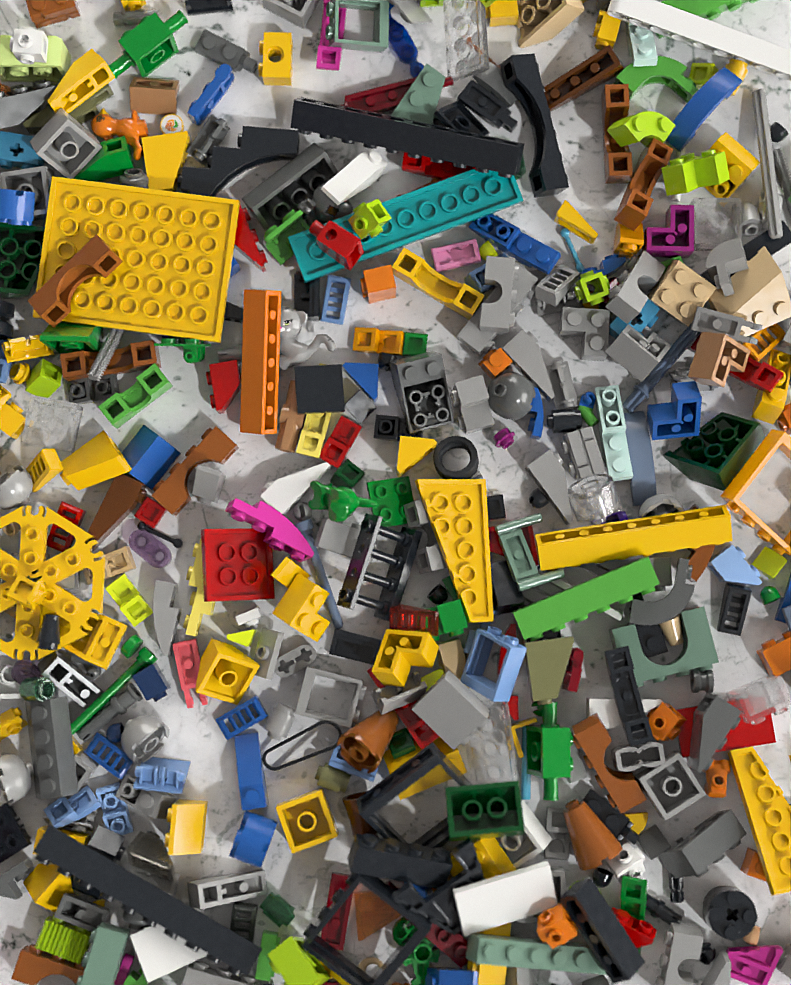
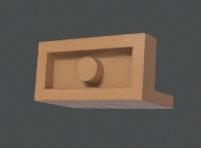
[129,77,180,115]

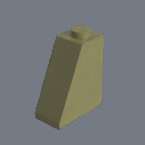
[523,636,574,705]

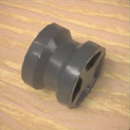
[690,669,714,693]

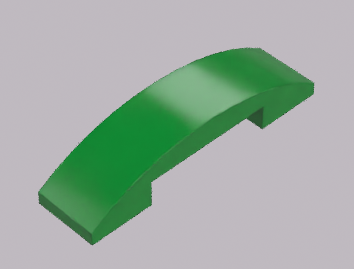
[620,875,647,972]

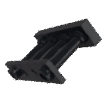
[337,513,423,623]

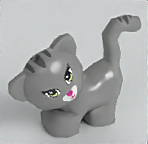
[279,306,336,370]

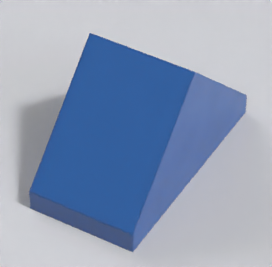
[342,362,379,403]

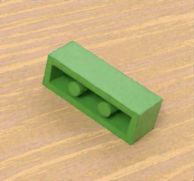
[255,930,281,981]

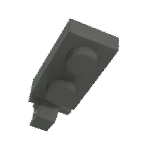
[194,29,258,74]

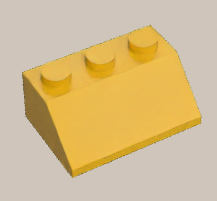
[384,737,467,800]

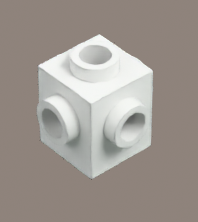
[10,27,48,65]
[605,842,646,885]

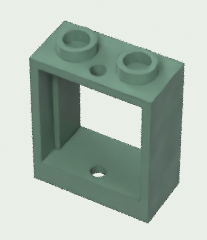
[326,0,389,53]

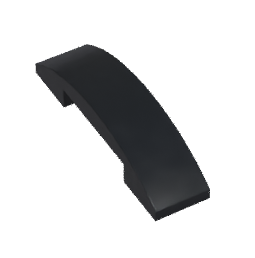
[604,646,654,747]

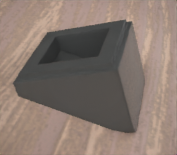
[638,824,671,860]

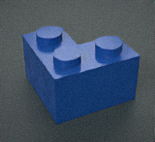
[647,381,702,440]

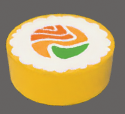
[160,114,184,134]

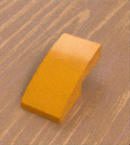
[352,327,405,356]

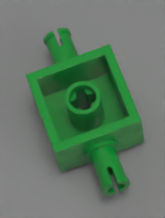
[108,10,188,79]
[526,702,573,801]

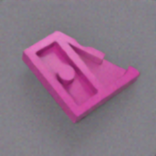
[726,945,783,985]

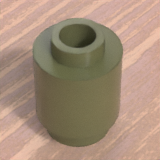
[314,762,351,793]

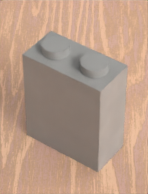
[412,670,490,750]

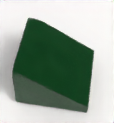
[330,459,365,490]

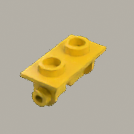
[1,334,54,363]
[0,707,28,742]

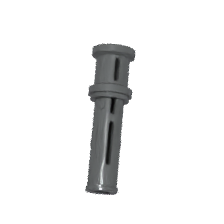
[76,683,143,742]

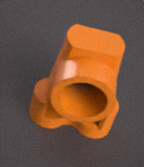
[702,760,731,798]

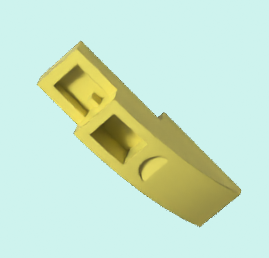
[183,539,215,636]

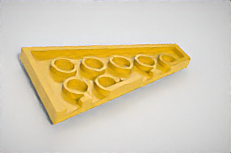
[415,479,494,623]
[727,746,791,896]

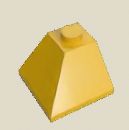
[195,638,260,705]

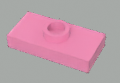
[431,239,481,272]

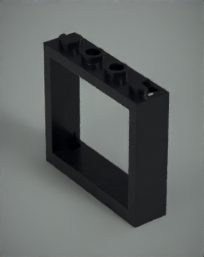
[356,742,472,848]
[301,873,432,985]

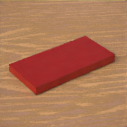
[676,695,776,758]

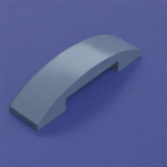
[624,411,657,506]

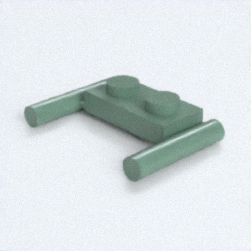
[495,513,565,591]

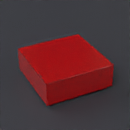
[134,496,167,529]

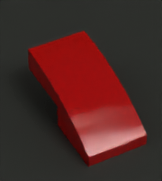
[319,415,363,468]

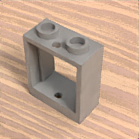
[295,666,367,728]

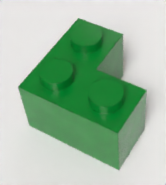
[413,599,468,641]

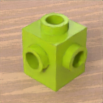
[348,199,391,239]
[574,270,610,306]

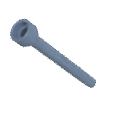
[294,519,343,629]

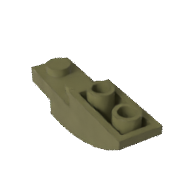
[22,83,114,135]

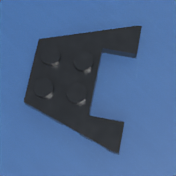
[391,837,485,935]

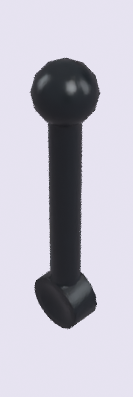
[137,522,183,548]

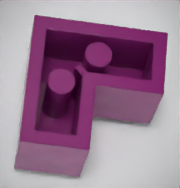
[642,205,694,258]

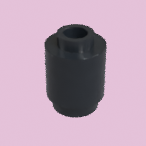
[547,408,582,433]

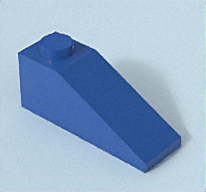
[234,732,269,811]

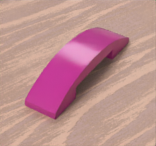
[316,0,347,71]

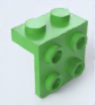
[263,210,310,266]

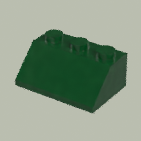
[445,780,525,842]

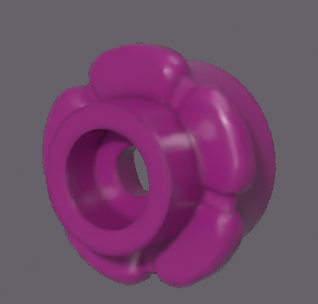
[493,428,515,449]

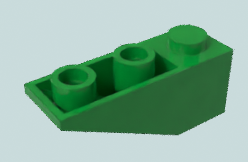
[65,136,134,182]

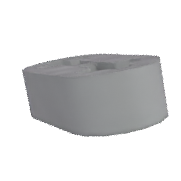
[274,644,317,677]

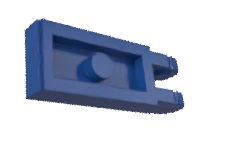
[187,63,235,126]

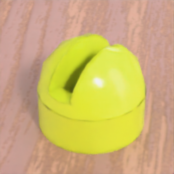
[479,240,499,260]

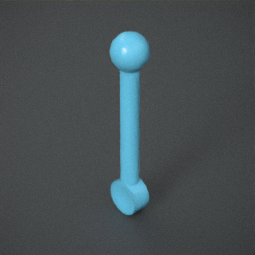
[560,228,585,273]

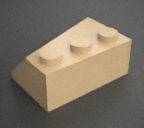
[517,0,585,48]
[708,246,791,336]

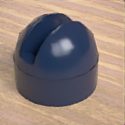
[106,722,124,743]

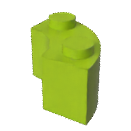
[607,111,676,147]

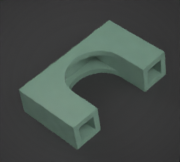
[609,606,719,687]

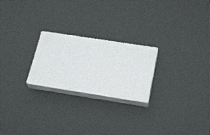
[453,861,558,936]

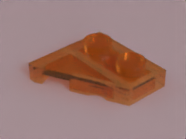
[354,888,402,941]

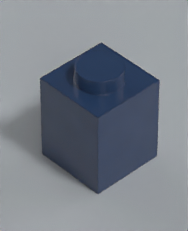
[132,663,171,702]

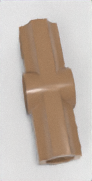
[275,380,306,453]

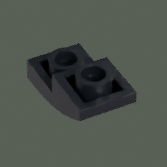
[373,415,424,442]

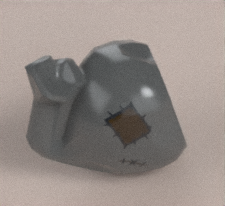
[297,183,353,227]

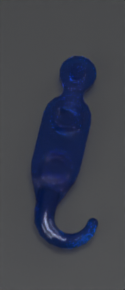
[388,2,424,78]

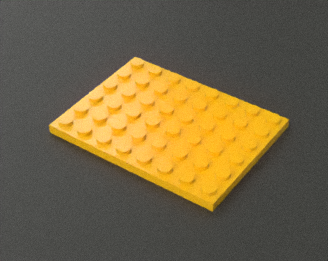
[33,176,240,343]

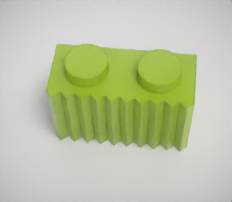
[35,915,92,964]

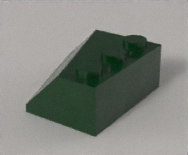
[0,222,45,299]
[663,412,765,491]

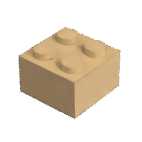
[647,260,716,327]

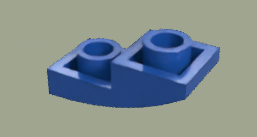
[578,255,626,280]
[527,387,544,440]

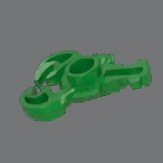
[392,917,440,985]

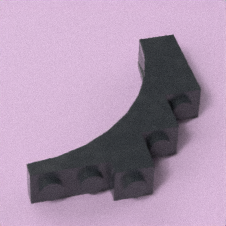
[177,126,300,197]

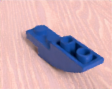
[469,214,561,275]

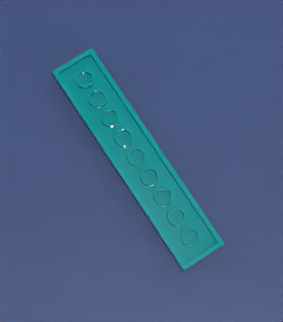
[288,169,524,283]

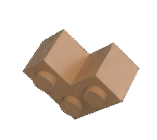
[688,332,751,387]

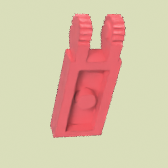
[172,638,208,709]

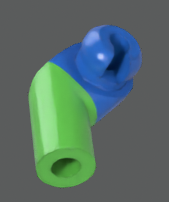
[578,391,599,427]

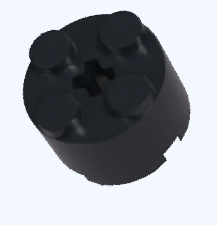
[702,886,758,941]

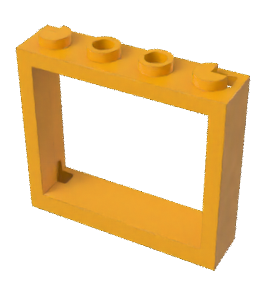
[721,429,791,556]

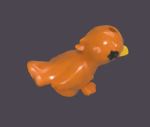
[91,107,149,161]

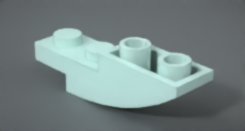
[625,22,658,67]
[595,385,633,482]

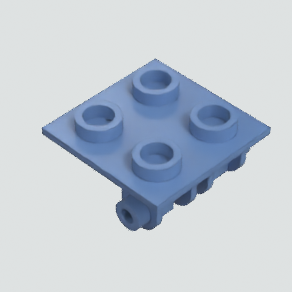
[133,757,191,794]

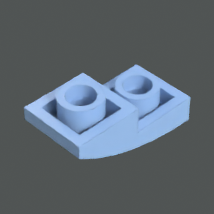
[96,782,134,835]

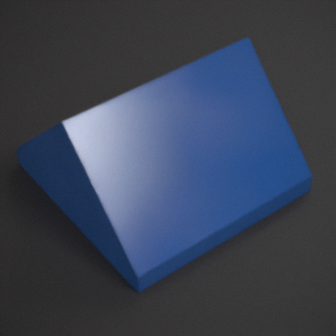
[122,425,181,490]

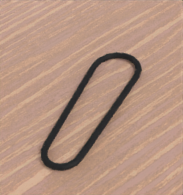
[262,720,342,771]

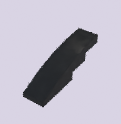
[700,220,791,287]

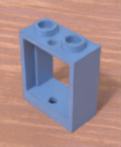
[460,626,527,702]

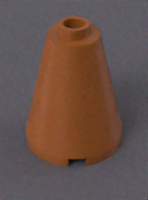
[337,710,399,773]
[563,799,622,871]

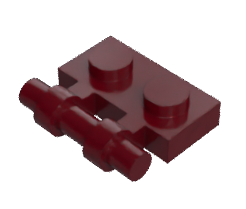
[562,648,584,693]

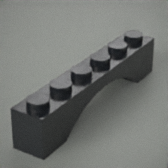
[500,53,569,198]

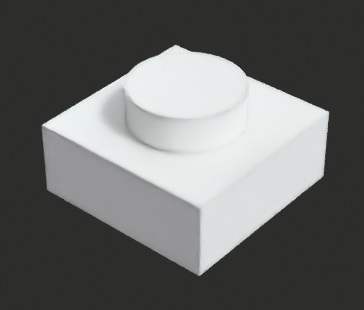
[235,607,263,628]

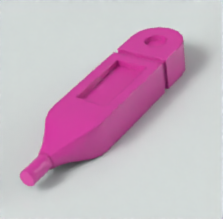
[114,953,135,985]

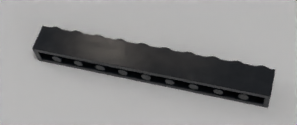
[290,97,524,178]
[33,825,262,977]

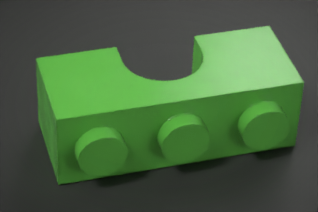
[98,363,173,429]

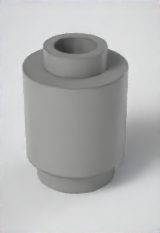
[734,202,762,236]
[264,703,296,740]

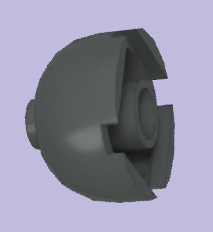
[488,372,536,420]

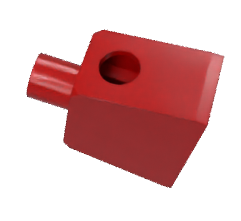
[309,220,364,271]

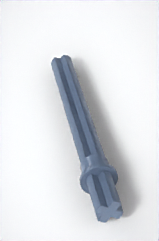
[622,321,700,413]

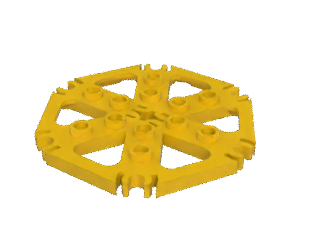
[0,506,105,660]

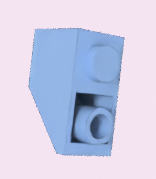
[707,545,762,586]

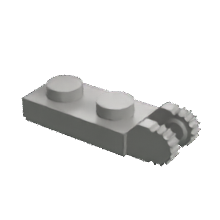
[691,306,763,345]

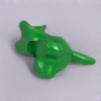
[308,480,378,522]

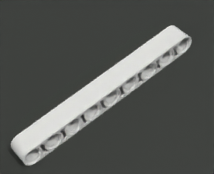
[607,0,791,80]

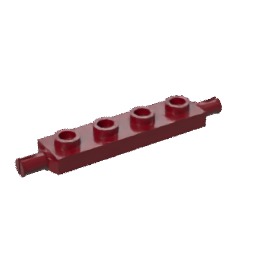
[341,76,454,113]
[386,880,468,968]

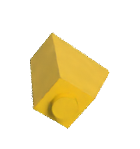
[141,131,191,192]
[60,430,132,491]

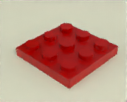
[201,528,275,602]

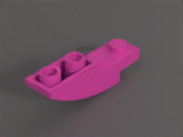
[225,498,314,562]

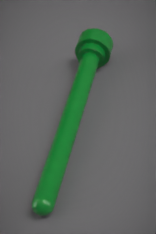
[71,646,158,735]

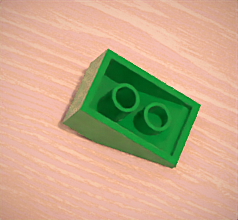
[40,322,103,354]

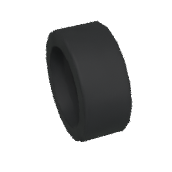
[433,436,479,479]

